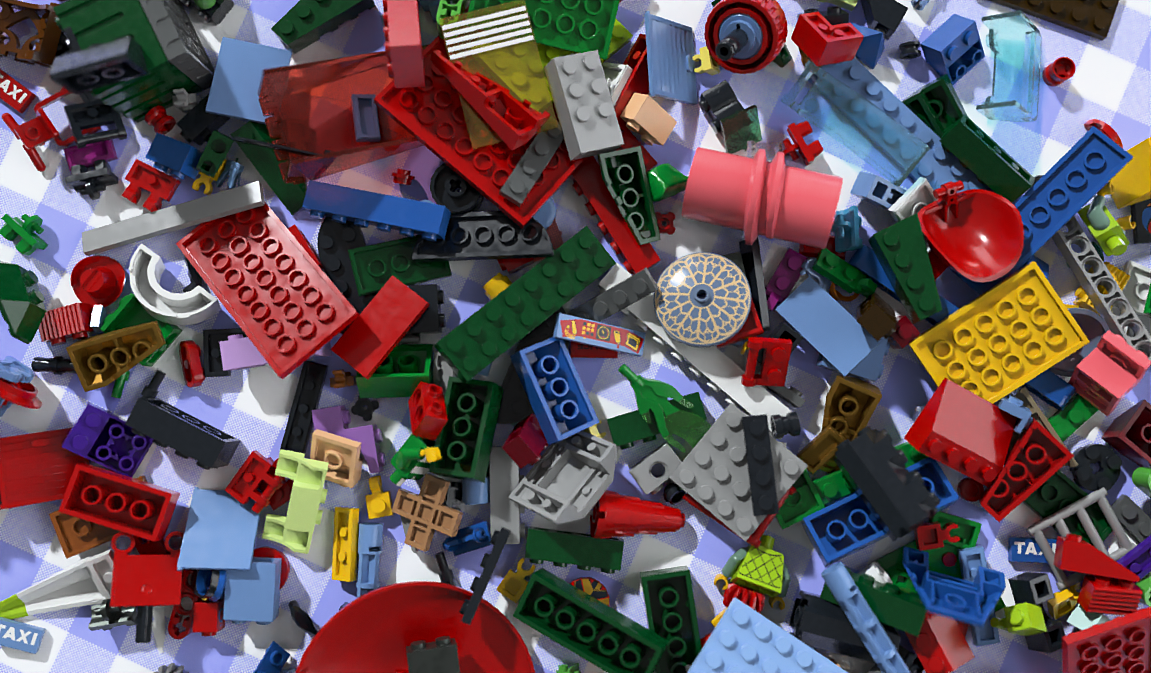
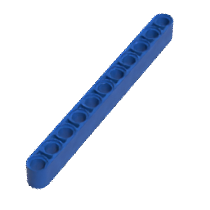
[848,245,1076,410]

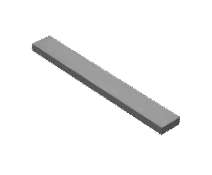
[82,181,265,256]

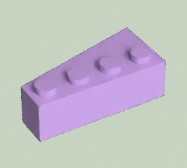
[219,334,333,371]

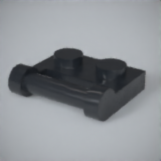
[64,99,127,149]

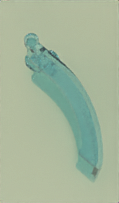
[780,60,930,187]

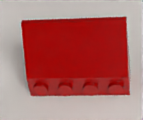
[904,378,1017,487]

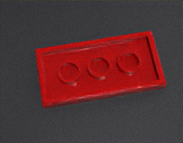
[330,275,430,379]

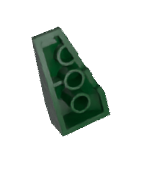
[230,116,307,215]
[597,146,661,245]

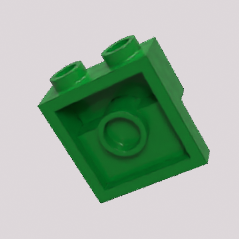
[775,469,825,530]

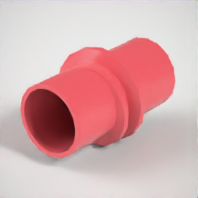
[682,147,843,249]

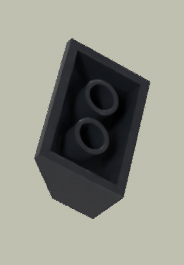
[49,37,149,95]

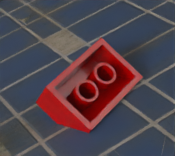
[904,611,975,673]

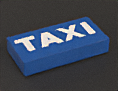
[1008,536,1057,563]

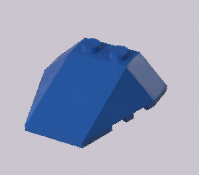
[902,546,1006,627]

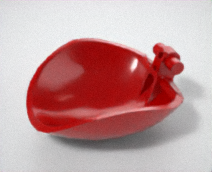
[918,180,1024,283]

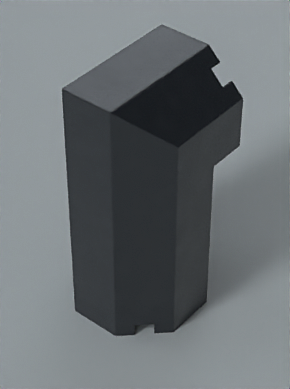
[789,590,901,663]

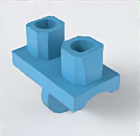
[831,206,863,253]

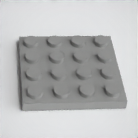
[669,403,808,542]

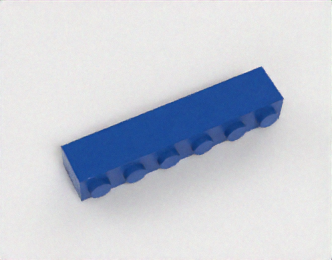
[302,180,451,241]

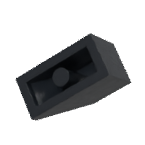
[860,0,909,40]

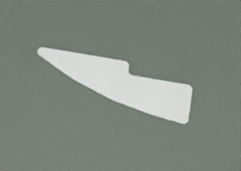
[152,606,166,654]

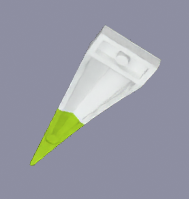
[0,549,114,619]

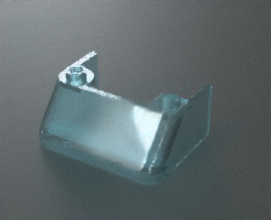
[976,10,1042,123]

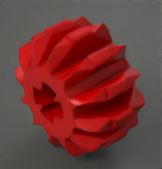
[723,583,766,614]

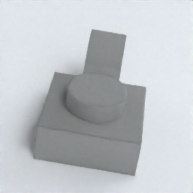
[172,88,202,114]

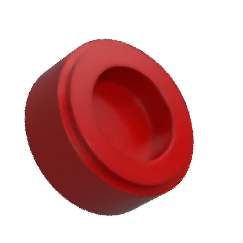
[957,477,984,502]

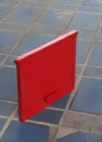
[0,428,90,510]

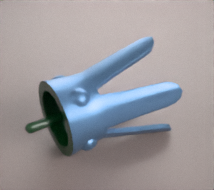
[215,157,245,189]

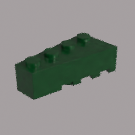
[271,0,376,54]
[868,213,943,324]

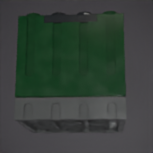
[53,0,215,123]

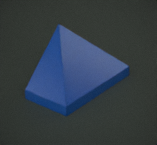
[851,23,885,69]

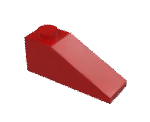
[1054,533,1140,582]

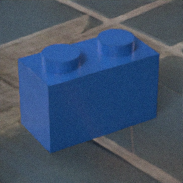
[145,132,203,180]

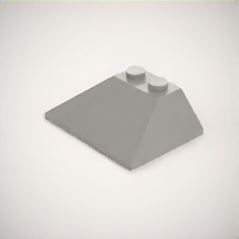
[508,431,617,524]

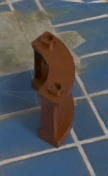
[0,0,61,68]

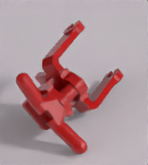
[1,88,101,172]

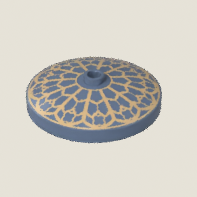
[654,252,751,348]

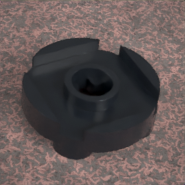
[1069,444,1122,491]

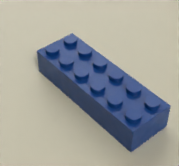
[801,457,959,567]

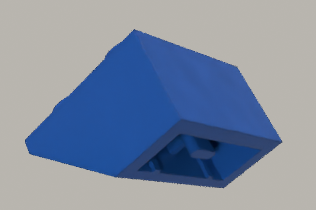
[921,14,985,85]

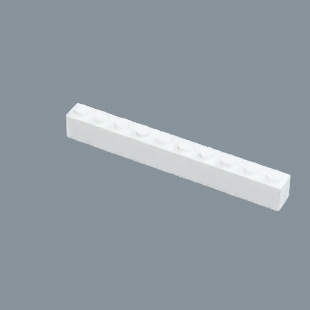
[598,263,799,440]

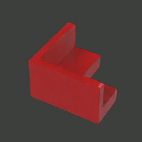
[791,12,864,66]

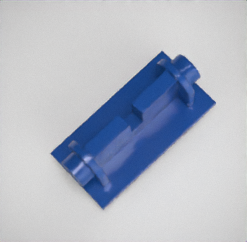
[442,521,492,556]
[253,641,291,673]

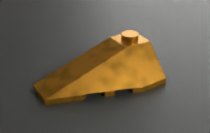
[66,321,166,392]
[820,375,882,474]

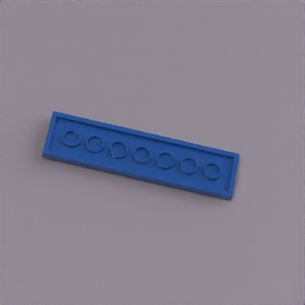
[950,126,1133,296]

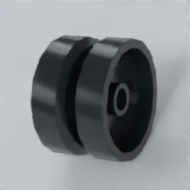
[430,163,484,214]

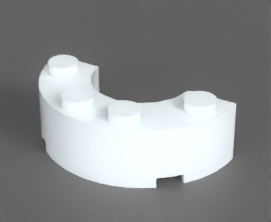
[129,243,222,326]

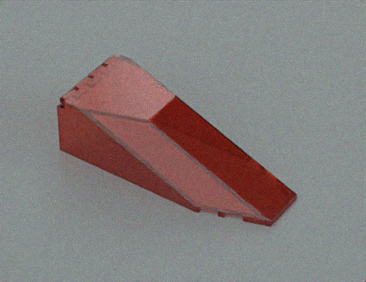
[258,44,429,185]

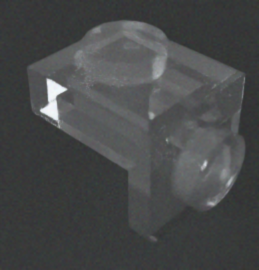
[744,140,782,162]

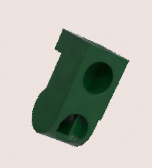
[196,129,234,178]

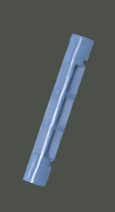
[356,522,383,598]
[821,562,910,673]

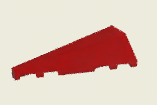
[429,49,551,151]

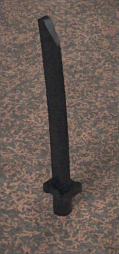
[233,136,341,165]

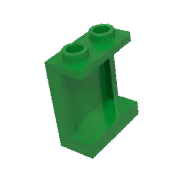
[100,293,183,367]

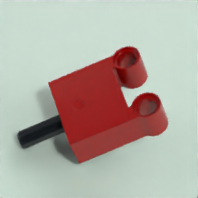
[110,531,184,643]

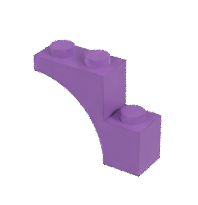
[312,405,386,474]

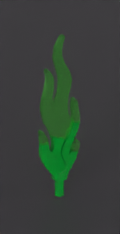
[618,364,712,453]

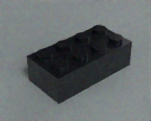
[125,398,241,470]

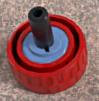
[704,0,788,74]

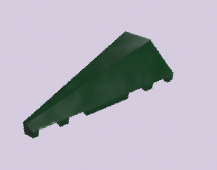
[901,73,968,138]

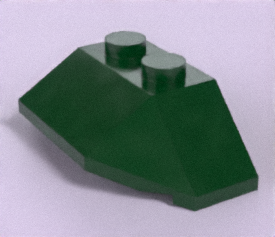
[0,260,46,344]

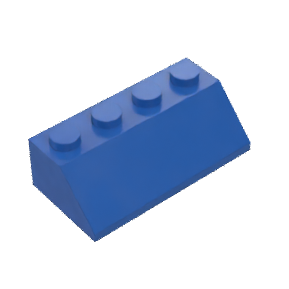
[510,337,600,445]

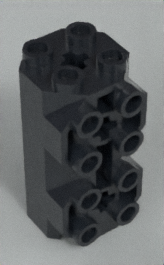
[833,426,940,542]

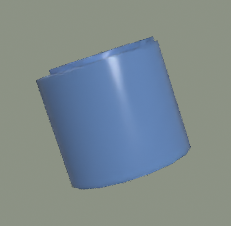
[462,476,490,505]

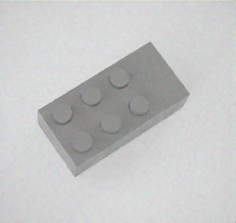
[544,50,624,161]

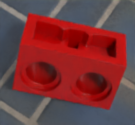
[408,381,448,441]

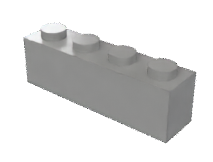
[490,446,525,544]

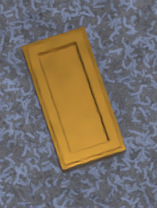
[796,424,846,474]

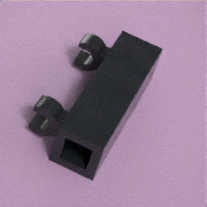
[176,94,232,146]

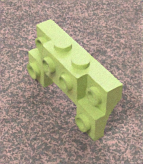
[261,449,329,554]

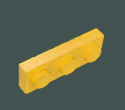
[332,506,359,582]

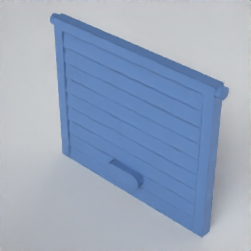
[644,11,698,105]
[205,37,293,128]
[177,487,262,571]

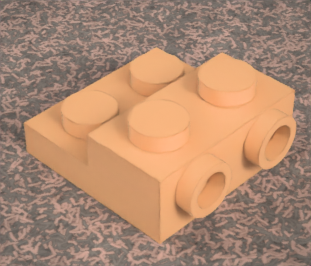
[310,429,363,488]

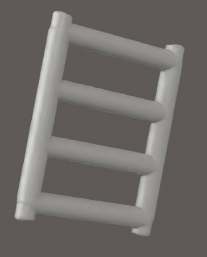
[1026,487,1136,591]

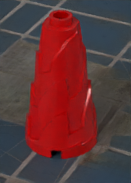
[589,490,685,539]

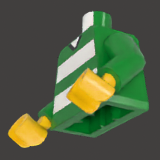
[389,434,441,487]

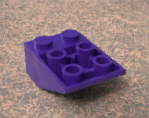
[62,401,154,477]

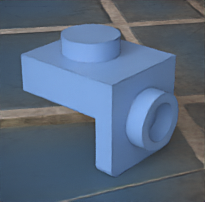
[997,395,1033,434]

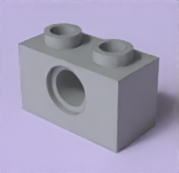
[628,442,682,495]

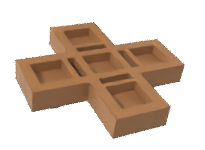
[391,474,463,552]

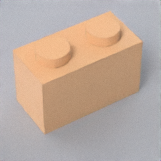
[620,93,677,146]

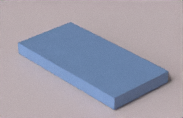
[775,276,880,377]

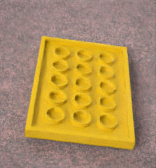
[908,261,1090,404]

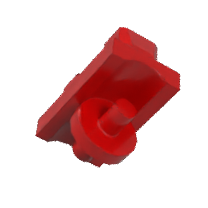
[782,121,824,166]

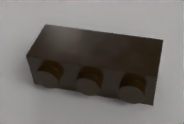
[856,292,897,341]

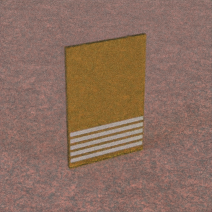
[439,0,558,149]

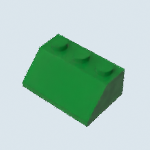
[356,344,434,398]

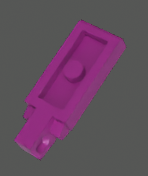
[765,248,808,312]

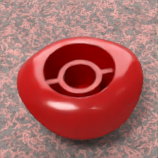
[70,256,125,309]

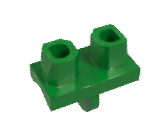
[0,213,48,256]

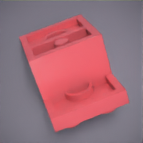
[1068,330,1151,417]

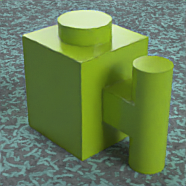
[990,602,1047,636]

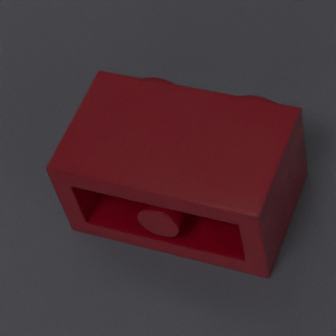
[502,413,548,469]

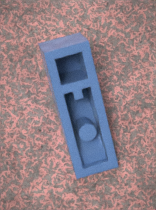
[850,171,907,211]

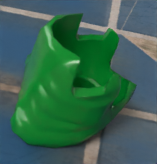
[647,163,688,202]

